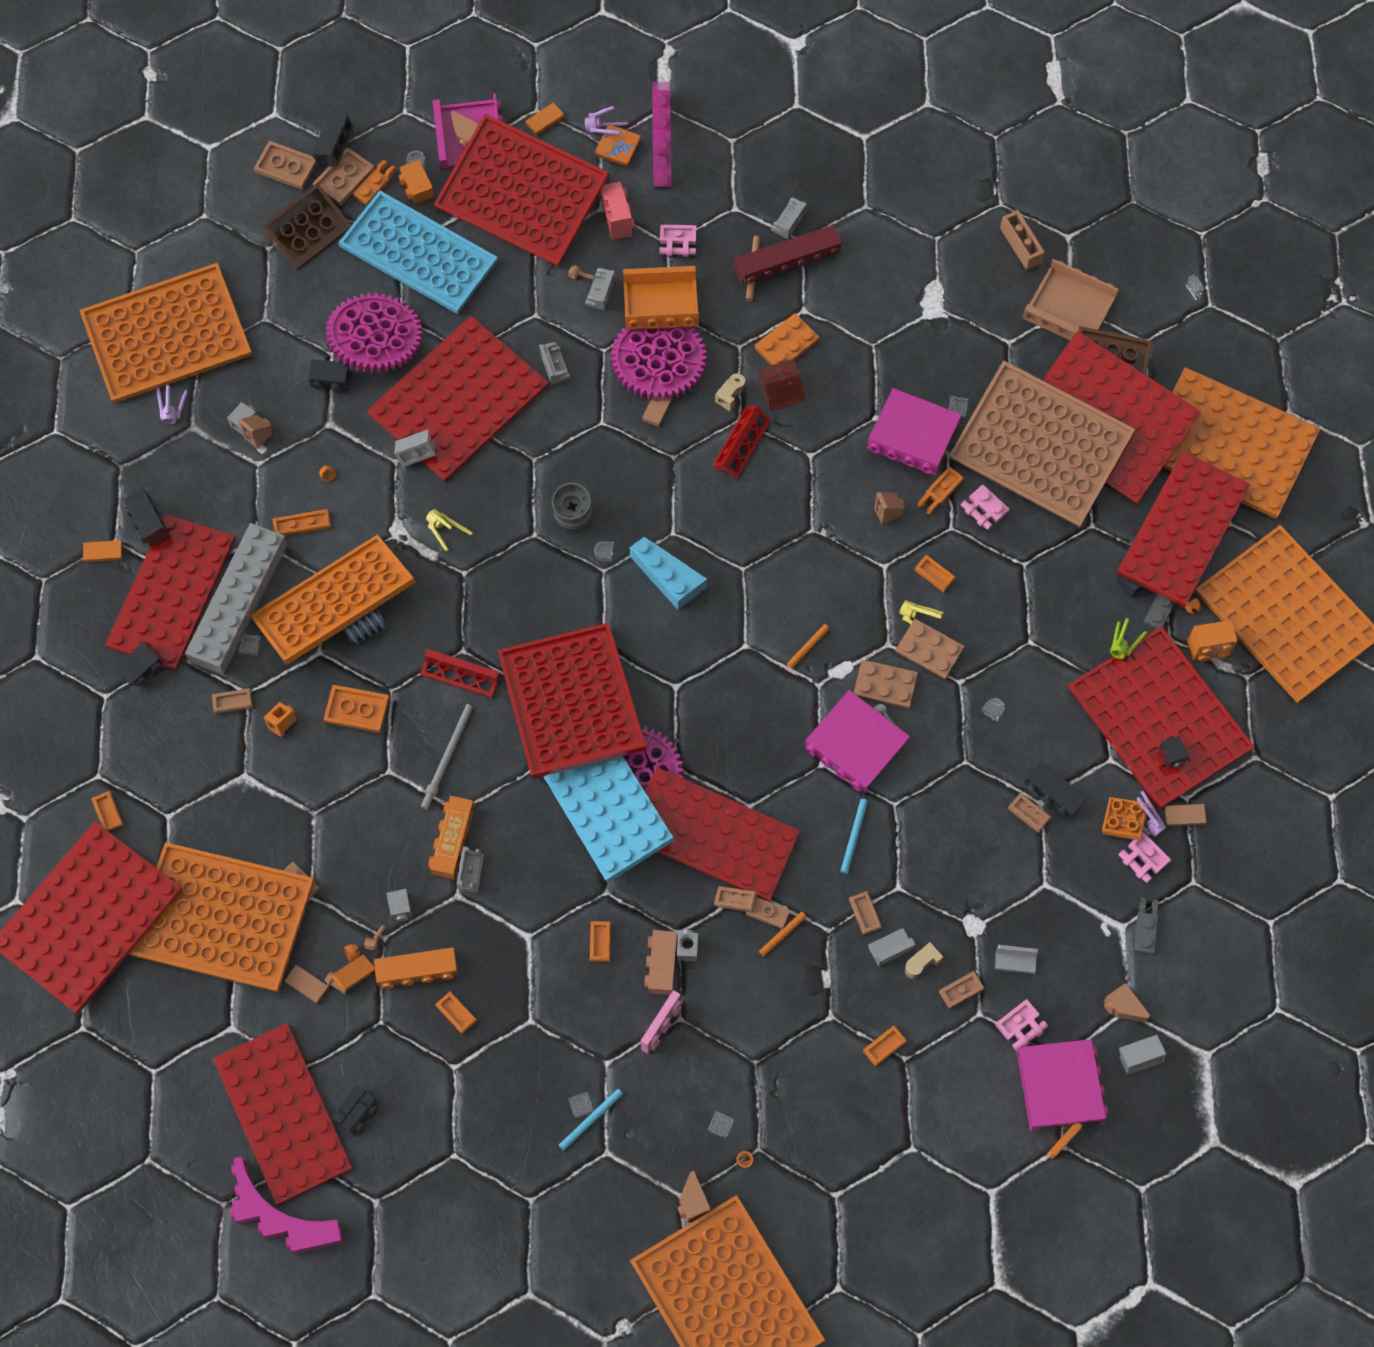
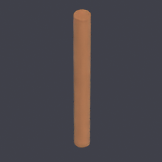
[746,236,761,302]

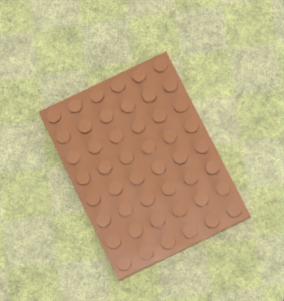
[949,360,1135,527]

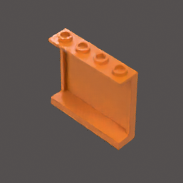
[623,266,699,330]

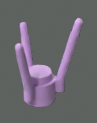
[585,106,629,135]
[157,385,188,424]
[1137,791,1166,837]

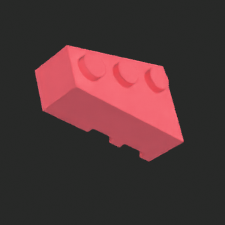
[600,181,635,240]

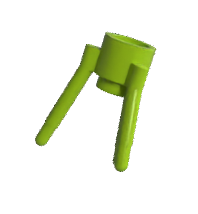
[1110,618,1147,659]

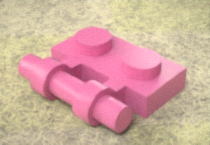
[660,225,696,257]
[961,485,1010,530]
[1119,832,1171,883]
[995,999,1048,1051]

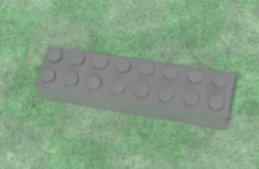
[185,523,288,675]

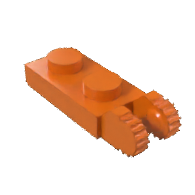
[353,160,397,206]
[917,467,964,515]

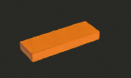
[272,509,331,536]

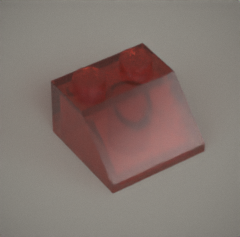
[759,359,805,410]

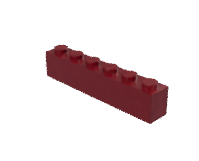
[733,225,842,285]

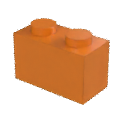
[398,160,434,205]

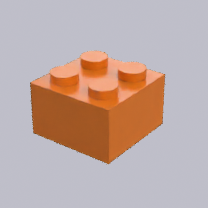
[1187,620,1237,662]

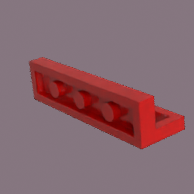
[712,406,771,479]
[420,649,500,698]

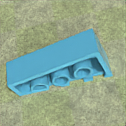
[630,537,707,610]

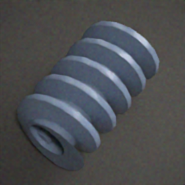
[343,608,385,644]

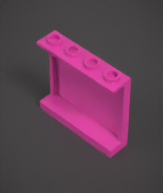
[433,93,503,170]
[866,388,961,475]
[805,690,910,793]
[1017,1039,1108,1132]

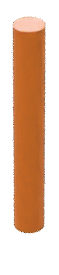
[786,624,830,669]
[758,912,807,957]

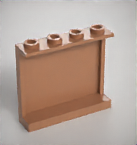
[1023,259,1119,340]

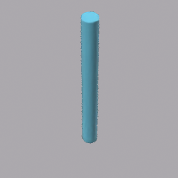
[840,799,868,874]
[559,1089,623,1151]

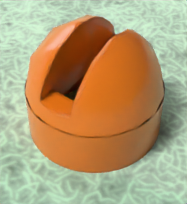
[319,465,336,482]
[1185,598,1201,614]
[344,944,361,961]
[736,1151,753,1168]

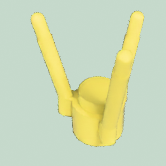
[426,509,473,552]
[900,600,944,624]

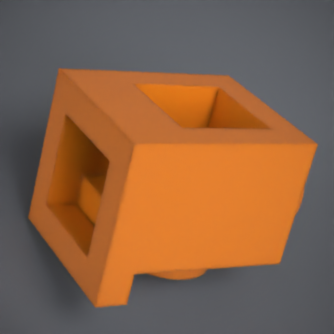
[264,702,297,737]

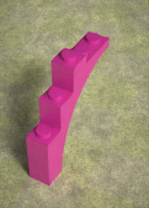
[652,82,671,187]
[230,1157,343,1254]

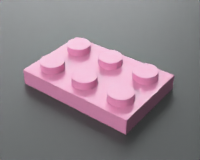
[641,990,682,1054]

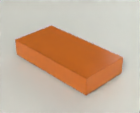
[525,102,564,136]
[83,540,122,562]
[914,555,956,593]
[91,791,124,832]
[590,921,611,962]
[332,954,375,992]
[435,991,477,1035]
[863,1026,907,1067]
[1047,1123,1082,1159]

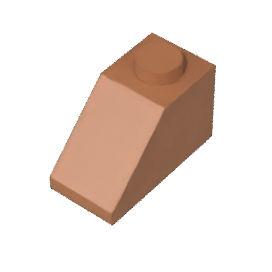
[451,110,478,148]
[238,415,273,449]
[874,492,905,524]
[1104,983,1150,1023]
[677,1171,711,1222]

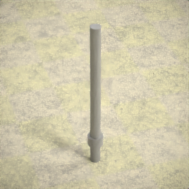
[421,704,473,810]

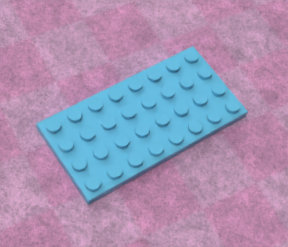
[339,190,498,314]
[543,756,675,883]

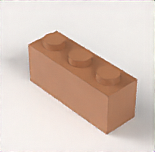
[1000,210,1045,270]
[644,930,677,995]

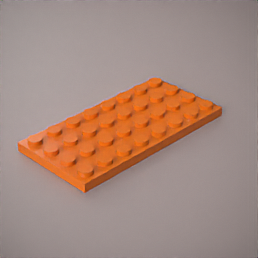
[250,534,416,665]

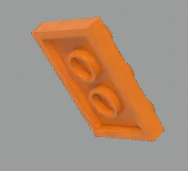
[754,313,819,372]
[323,685,390,733]

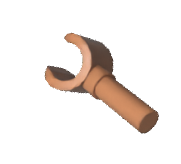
[568,266,594,280]
[364,925,386,950]

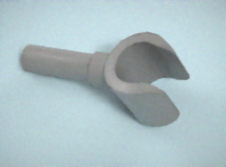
[873,704,895,725]

